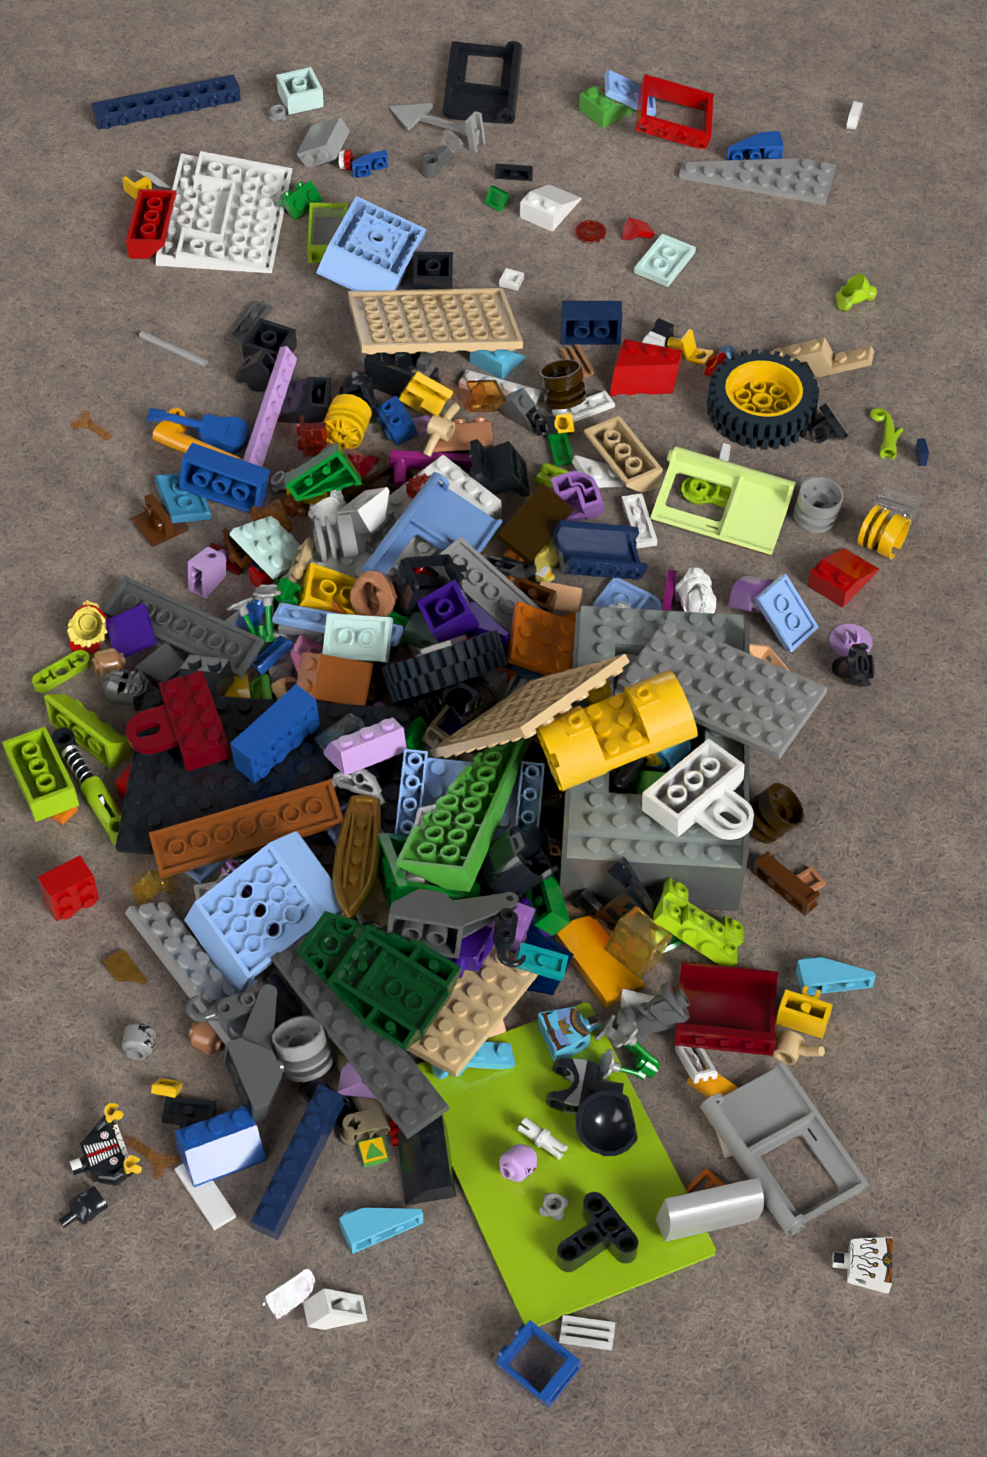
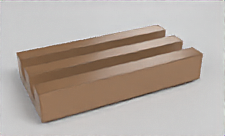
[561,344,594,378]

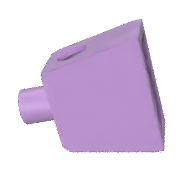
[188,547,229,599]

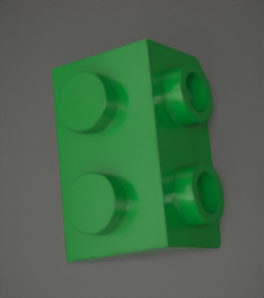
[276,180,323,220]

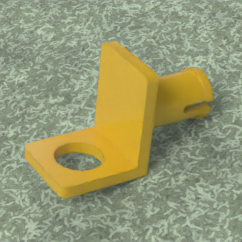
[667,329,714,365]

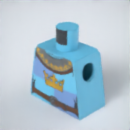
[538,1007,600,1061]

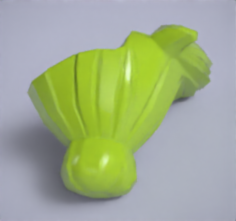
[835,273,877,312]

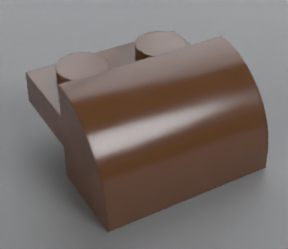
[513,578,557,613]

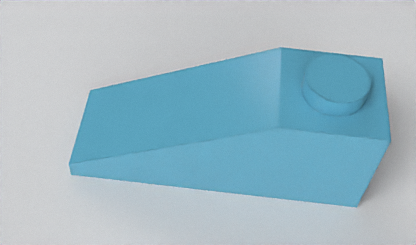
[796,957,876,995]
[339,1208,423,1254]

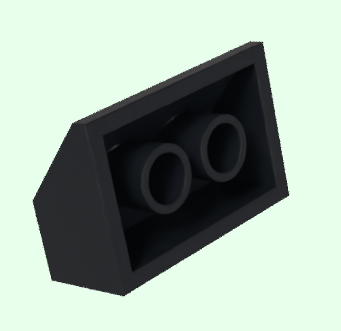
[397,1115,457,1205]

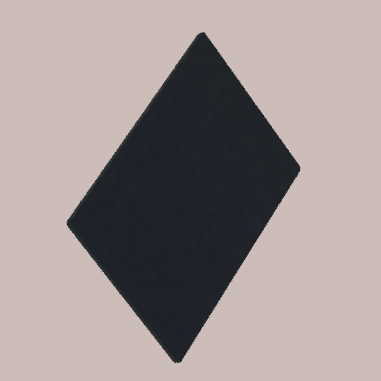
[115,692,416,867]

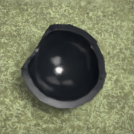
[576,1090,638,1156]

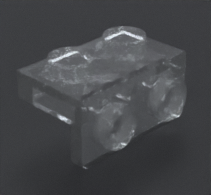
[262,1268,321,1320]

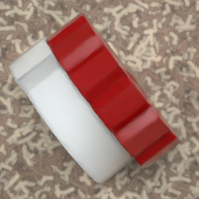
[339,150,354,171]

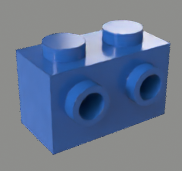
[375,396,418,445]

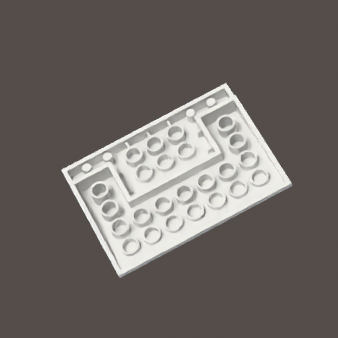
[155,151,293,273]

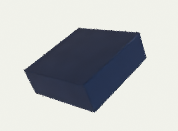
[915,438,929,466]

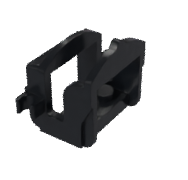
[392,554,468,614]

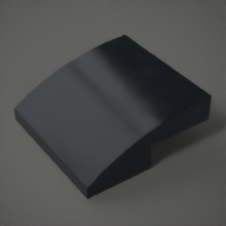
[484,555,537,578]

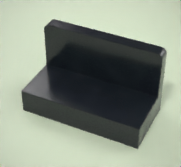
[267,973,302,1029]

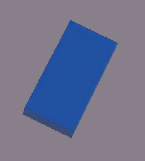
[250,635,294,675]

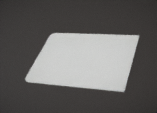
[137,170,171,188]

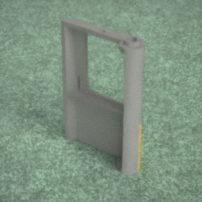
[700,1062,869,1235]

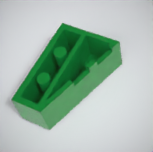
[284,443,362,501]

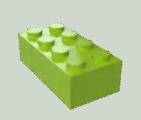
[2,726,79,822]

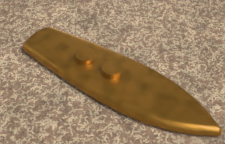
[333,795,381,919]

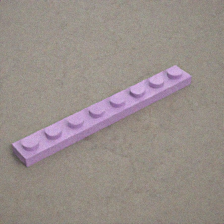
[243,346,297,467]

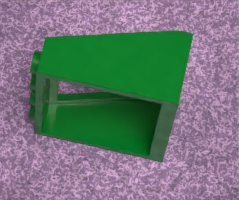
[377,833,481,911]

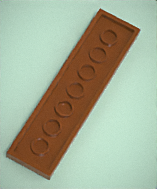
[149,780,343,879]

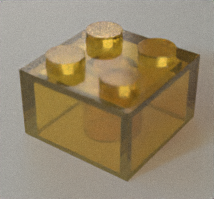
[604,906,672,980]

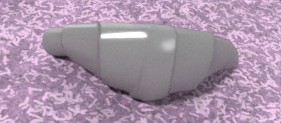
[329,768,385,805]

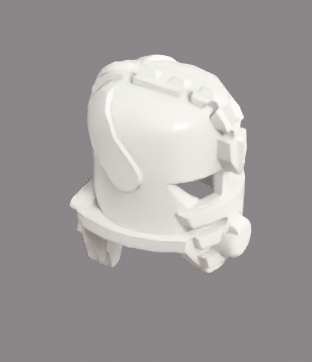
[308,490,347,527]
[674,567,716,613]

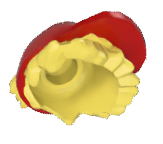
[67,600,107,655]

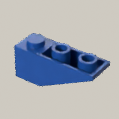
[727,131,784,160]

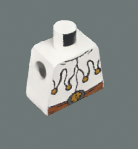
[832,1237,893,1293]

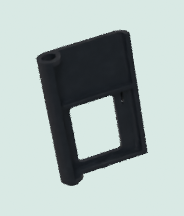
[442,41,523,124]

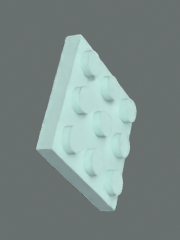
[229,516,301,579]

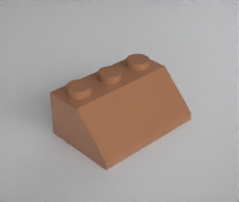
[428,417,493,452]

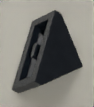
[495,163,533,181]

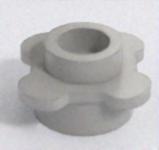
[268,105,287,121]
[539,1193,568,1221]

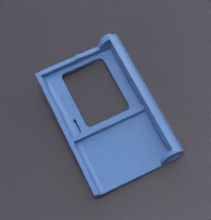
[362,472,503,589]

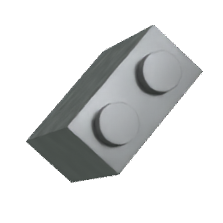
[297,117,350,167]

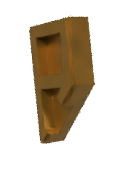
[102,949,147,985]

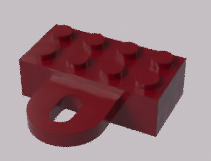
[126,670,232,772]

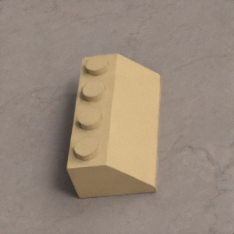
[584,415,662,493]

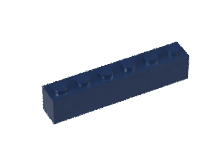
[251,1085,345,1240]

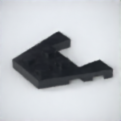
[571,856,657,943]

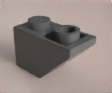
[498,388,545,433]

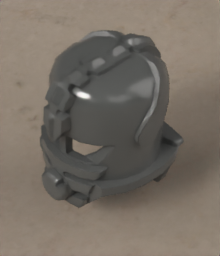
[102,669,159,711]

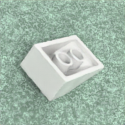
[520,184,581,232]

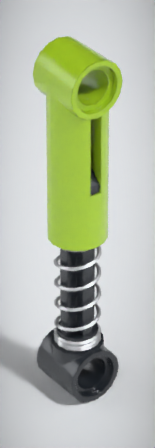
[52,727,122,845]

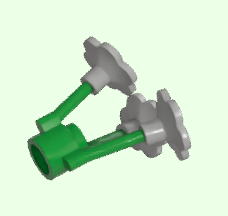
[227,584,281,643]
[595,1015,660,1080]

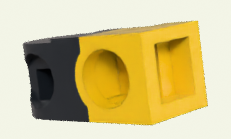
[535,413,574,436]

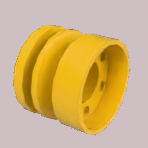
[321,394,372,449]
[857,504,911,559]

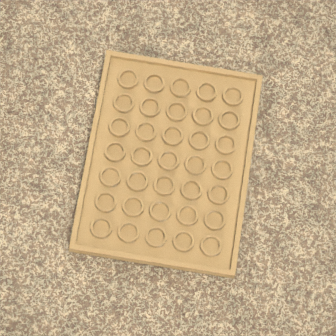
[348,288,523,354]
[430,654,630,758]
[360,885,538,1077]

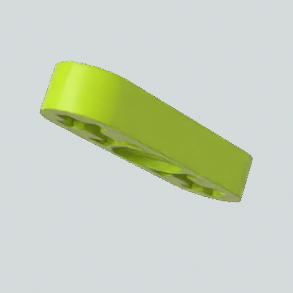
[32,650,91,693]

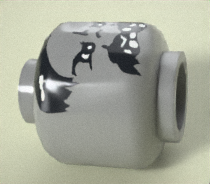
[122,1021,156,1060]

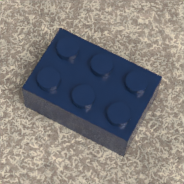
[561,301,623,345]

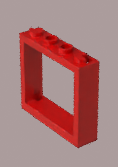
[635,74,714,149]

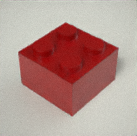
[38,855,99,921]

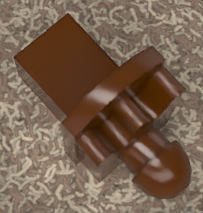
[274,493,308,518]

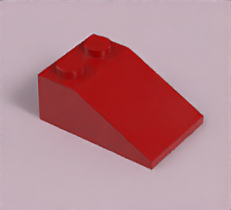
[807,548,879,608]

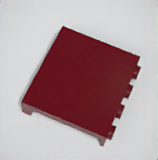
[674,962,779,1056]

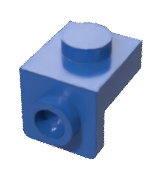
[235,598,265,631]

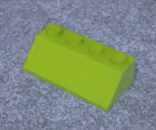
[44,694,132,771]

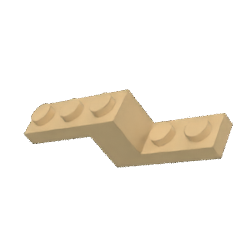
[770,337,874,377]

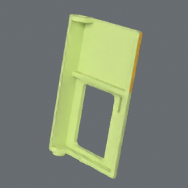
[650,446,796,556]

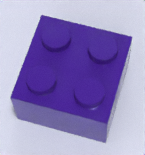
[416,580,480,643]

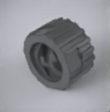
[416,352,433,372]

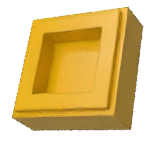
[151,1077,183,1098]

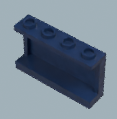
[553,520,648,580]

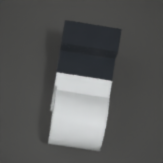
[642,318,674,347]

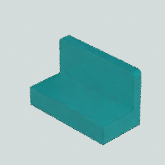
[515,942,568,981]

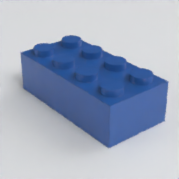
[179,443,270,516]
[230,684,320,783]

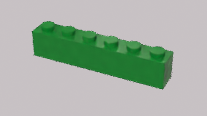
[526,819,570,936]

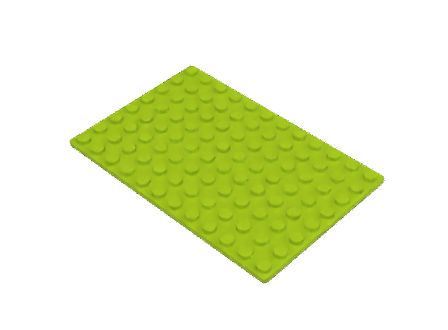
[417,1002,716,1327]

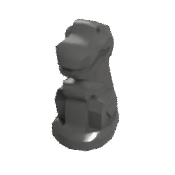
[616,982,690,1044]

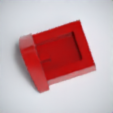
[622,217,655,241]

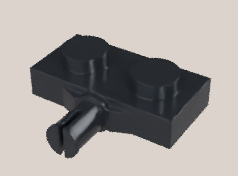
[161,1096,217,1129]

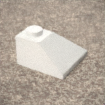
[336,487,389,534]

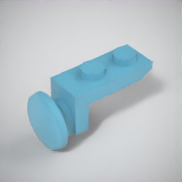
[431,1042,515,1079]

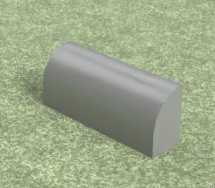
[655,1177,764,1242]

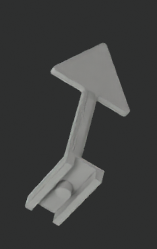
[389,103,486,153]

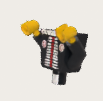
[69,1103,142,1186]

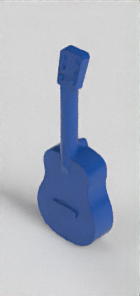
[147,408,248,454]

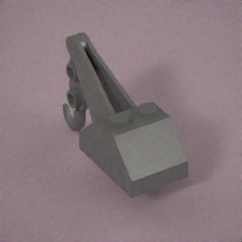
[186,984,284,1124]

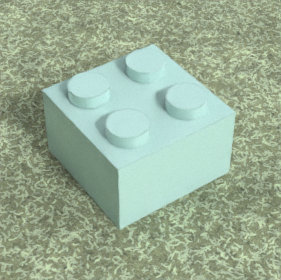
[276,67,324,115]

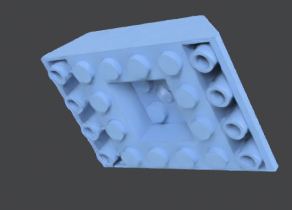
[316,196,428,291]

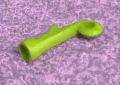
[869,408,903,459]

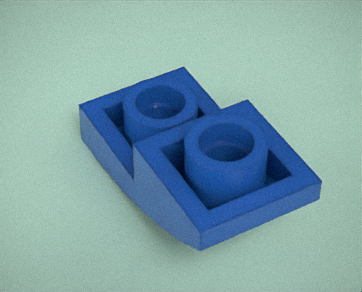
[352,150,388,178]

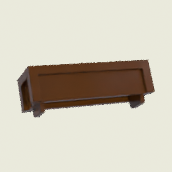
[753,851,820,916]

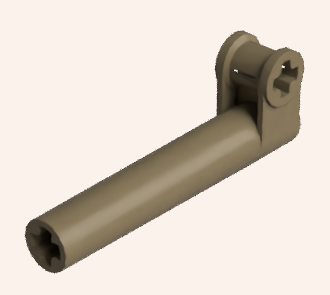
[325,1032,390,1147]

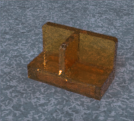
[463,380,506,412]

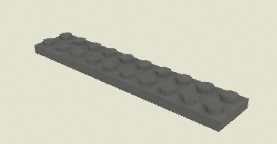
[270,936,449,1139]

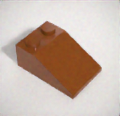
[296,652,373,705]

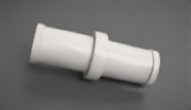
[517,1117,568,1160]

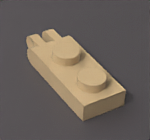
[287,537,315,583]

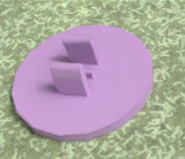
[829,624,873,656]

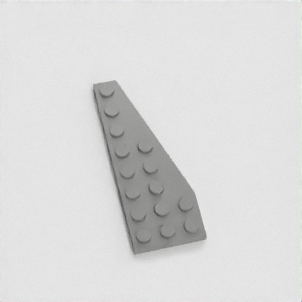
[679,158,836,205]

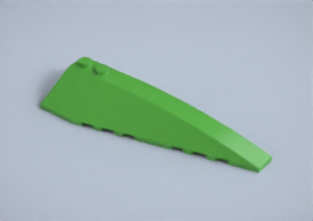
[396,737,530,892]

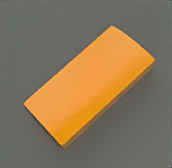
[553,916,646,1008]

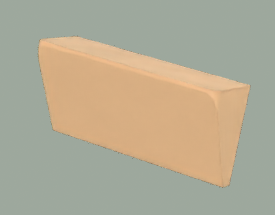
[540,581,583,613]

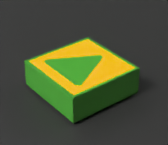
[358,1136,389,1168]

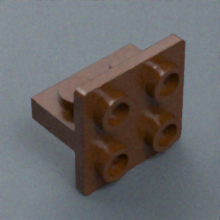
[132,493,189,547]

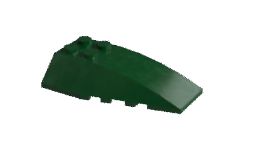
[296,911,462,1051]

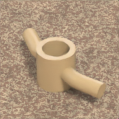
[423,403,460,457]
[773,1031,825,1065]

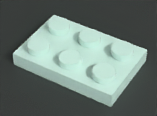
[634,234,696,287]
[322,613,393,663]

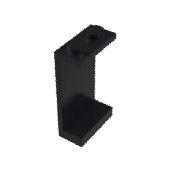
[364,352,441,398]

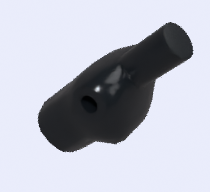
[59,1185,108,1228]

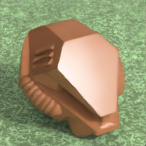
[350,570,397,617]

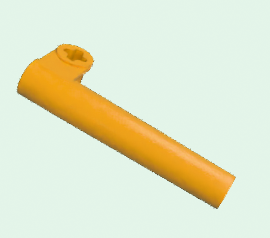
[152,408,243,460]

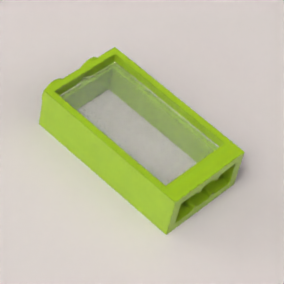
[308,203,348,263]

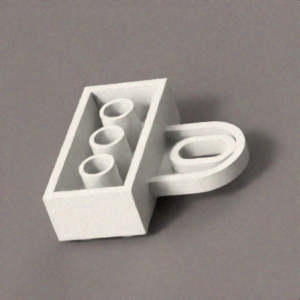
[642,739,754,840]

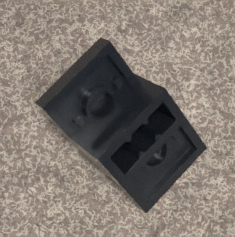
[469,439,530,497]

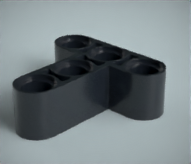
[556,1192,638,1272]

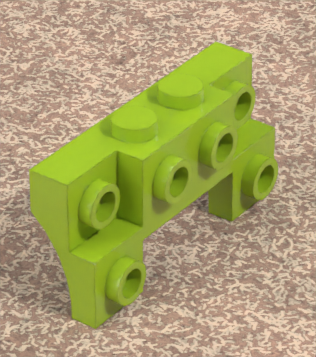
[653,878,744,967]

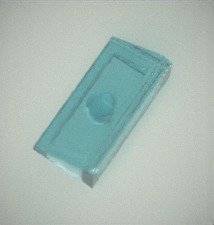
[314,713,364,750]

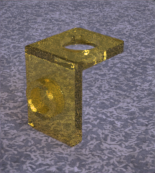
[131,870,177,905]

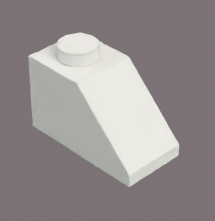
[303,1288,368,1330]

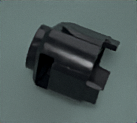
[476,825,559,897]

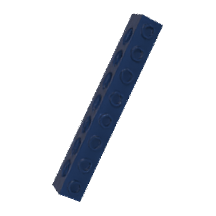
[92,74,241,130]

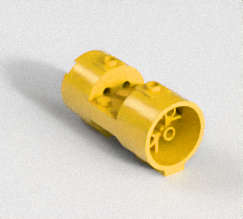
[536,669,698,791]

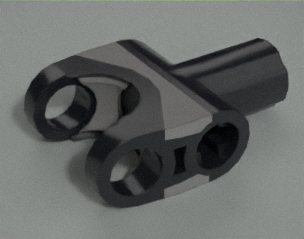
[546,1058,624,1115]

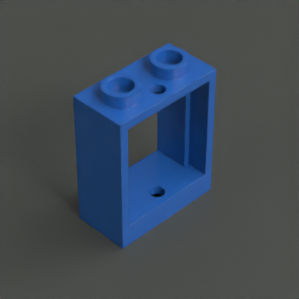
[496,1320,582,1408]

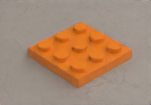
[507,601,575,676]

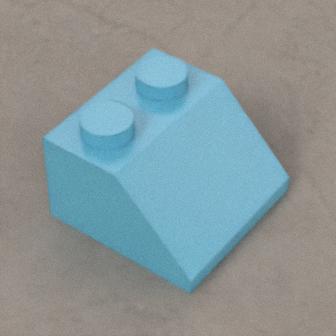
[470,349,526,380]

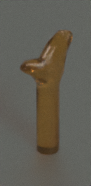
[72,410,112,441]
[128,1137,180,1179]

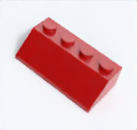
[126,189,177,259]

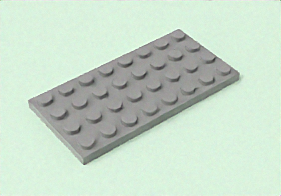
[618,619,827,759]

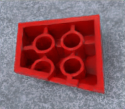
[609,339,683,396]

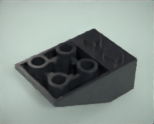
[277,377,332,424]

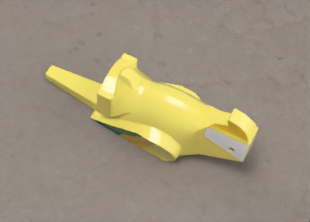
[534,536,559,582]

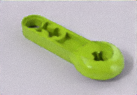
[681,477,731,508]

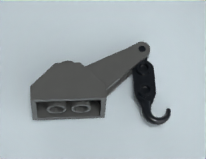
[387,889,526,967]

